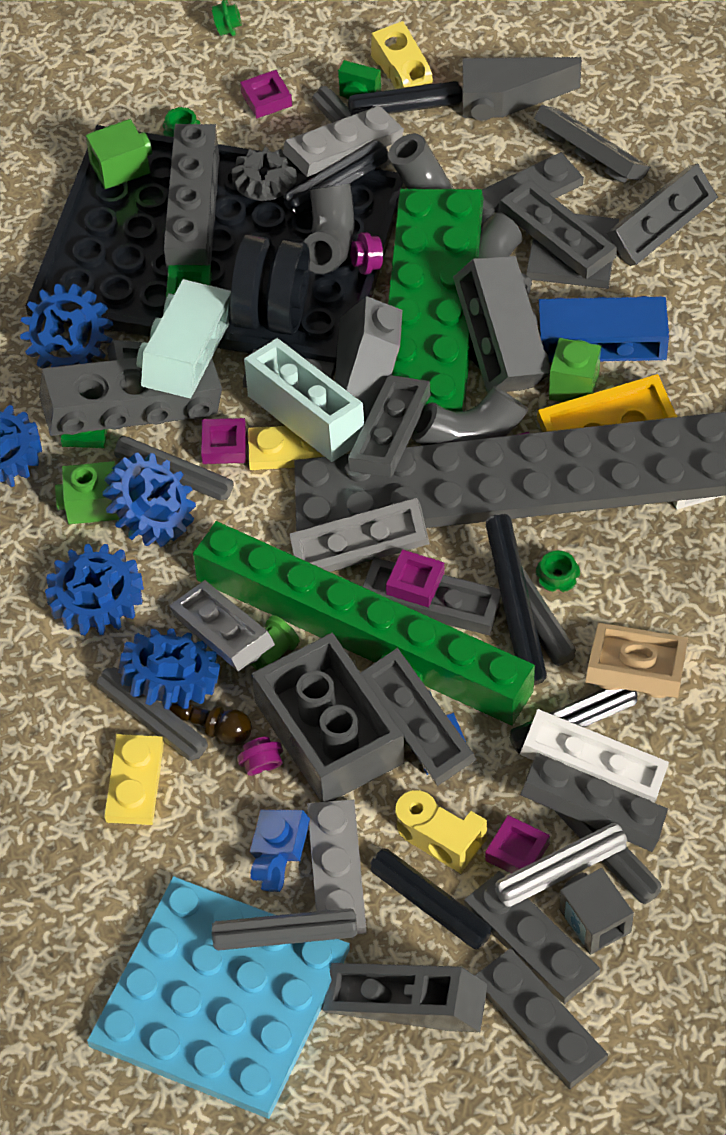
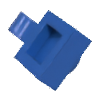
[250,810,310,892]

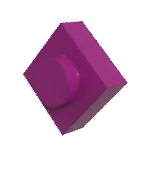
[240,70,292,119]
[201,418,246,464]
[386,549,445,608]
[485,815,550,873]

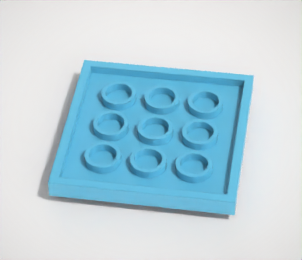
[87,876,350,1119]

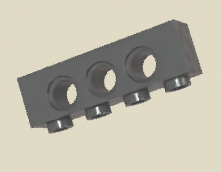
[164,124,219,274]
[39,358,222,436]

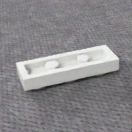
[520,709,669,802]

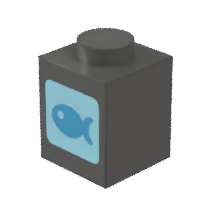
[559,868,634,955]

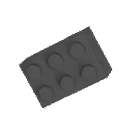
[252,632,404,802]

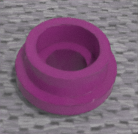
[350,232,383,274]
[237,737,283,776]

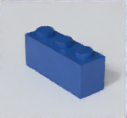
[538,296,669,363]

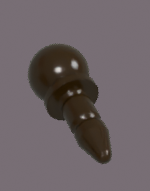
[169,703,252,746]

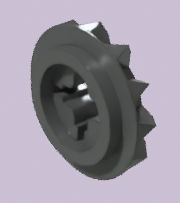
[232,146,297,201]

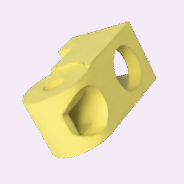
[371,21,433,89]
[396,790,487,874]

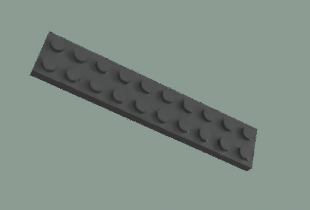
[294,412,726,532]

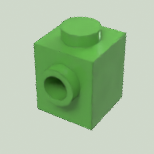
[86,119,152,189]
[549,338,601,402]
[55,461,119,525]

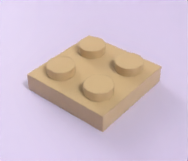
[586,623,688,698]

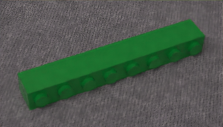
[193,521,535,726]

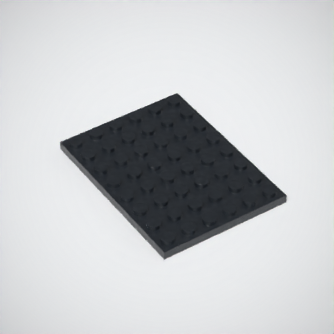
[25,125,406,368]

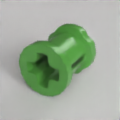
[249,616,300,670]

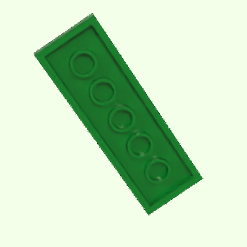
[388,189,484,412]

